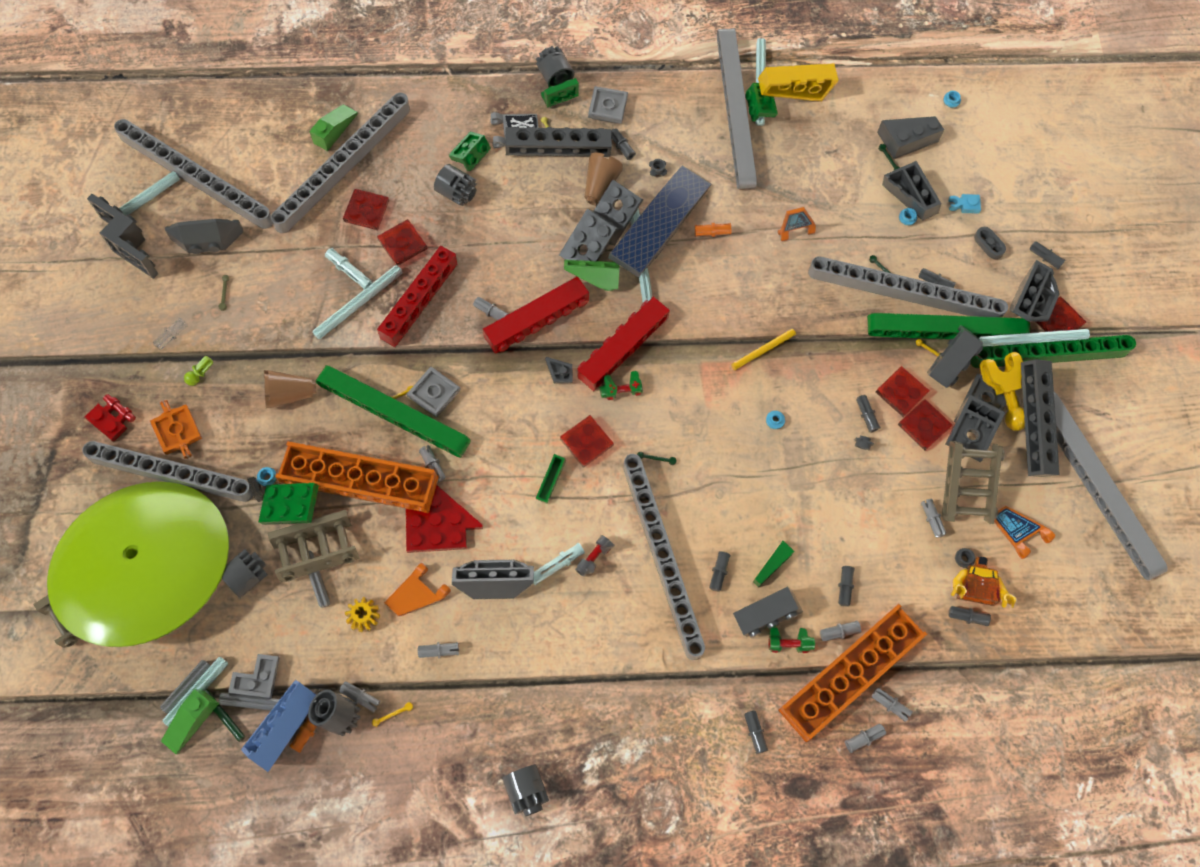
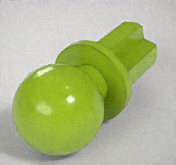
[184,356,213,386]

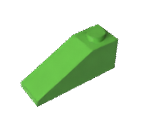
[309,104,358,151]
[564,260,620,291]
[161,689,219,754]

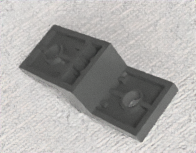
[559,180,644,261]
[87,194,158,279]
[945,374,1006,462]

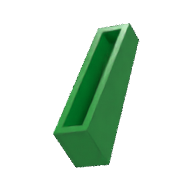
[536,454,566,504]
[753,541,795,587]

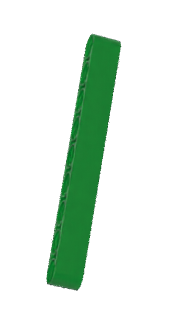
[867,313,1031,339]
[970,335,1136,368]
[315,365,471,458]

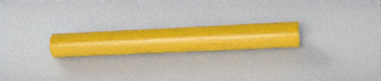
[731,329,796,370]

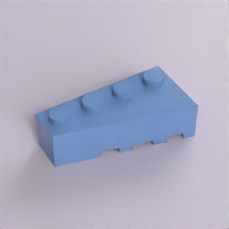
[241,679,316,772]

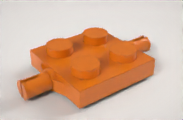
[150,400,203,459]

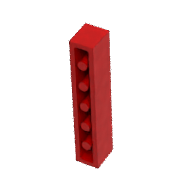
[483,276,589,354]
[577,296,670,392]

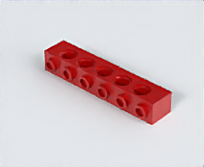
[377,245,458,348]

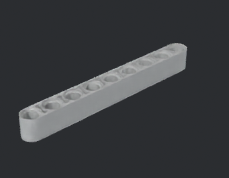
[82,441,254,502]

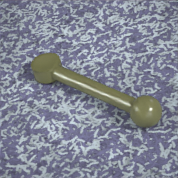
[218,275,229,311]

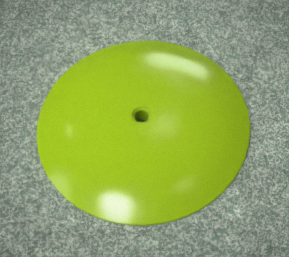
[47,481,229,647]

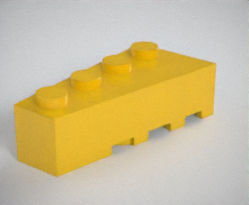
[758,63,839,102]

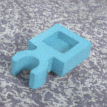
[948,194,981,214]

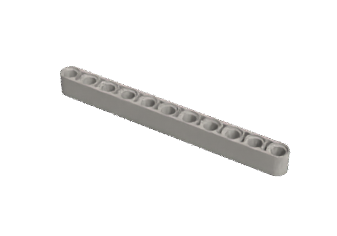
[717,28,757,189]
[271,93,410,233]
[114,119,273,229]
[808,256,1008,317]
[1054,392,1168,580]
[623,454,705,660]

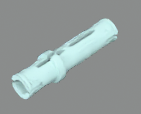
[325,248,373,290]
[533,543,585,585]

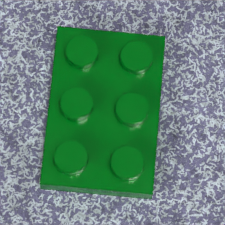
[258,483,319,525]

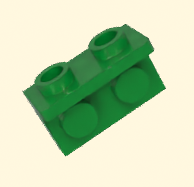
[541,78,579,108]
[745,83,778,122]
[449,131,491,171]

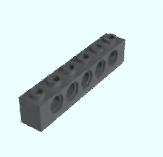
[505,127,612,157]
[1021,359,1060,477]

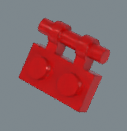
[84,394,136,442]

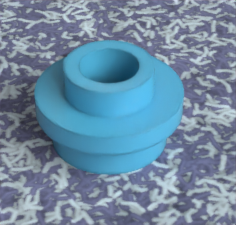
[943,91,961,108]
[899,208,917,225]
[766,411,785,429]
[257,467,277,487]

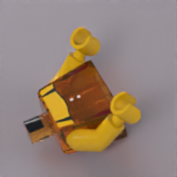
[951,557,1016,608]

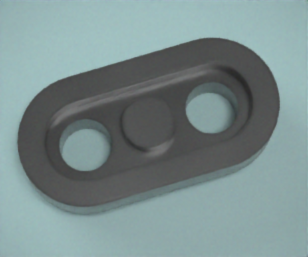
[974,227,1006,259]

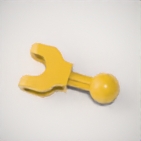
[980,352,1025,431]

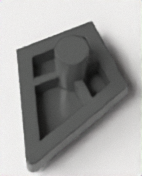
[545,357,573,384]

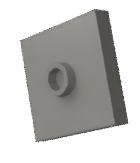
[588,86,628,124]
[407,367,461,418]

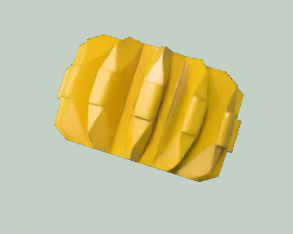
[345,597,380,633]

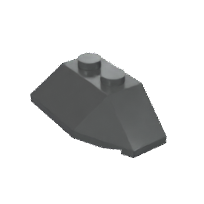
[165,219,243,254]
[1009,260,1060,322]
[452,559,534,599]

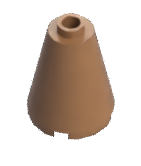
[584,153,623,205]
[264,370,316,409]

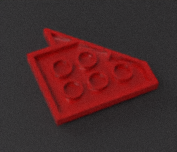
[406,485,483,553]

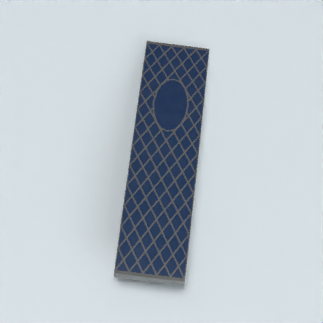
[608,165,711,278]

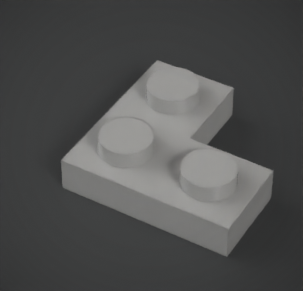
[228,654,280,698]

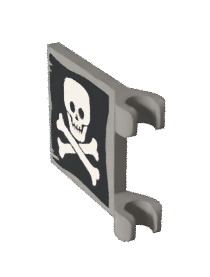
[490,112,540,148]

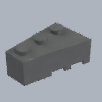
[877,116,944,159]
[882,161,942,221]
[927,325,983,388]
[733,586,803,638]

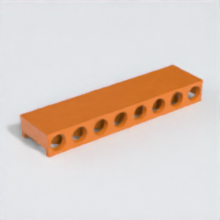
[275,441,439,513]
[778,604,927,742]

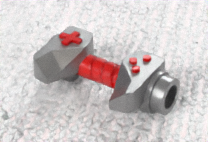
[575,535,615,577]

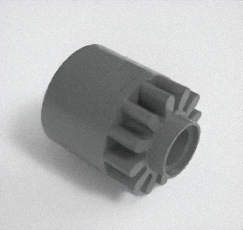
[536,46,575,87]
[434,164,477,206]
[222,549,268,598]
[308,690,361,736]
[502,764,549,817]

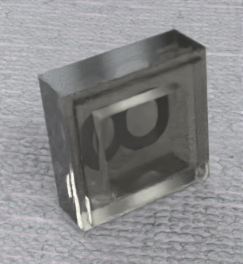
[247,477,264,502]

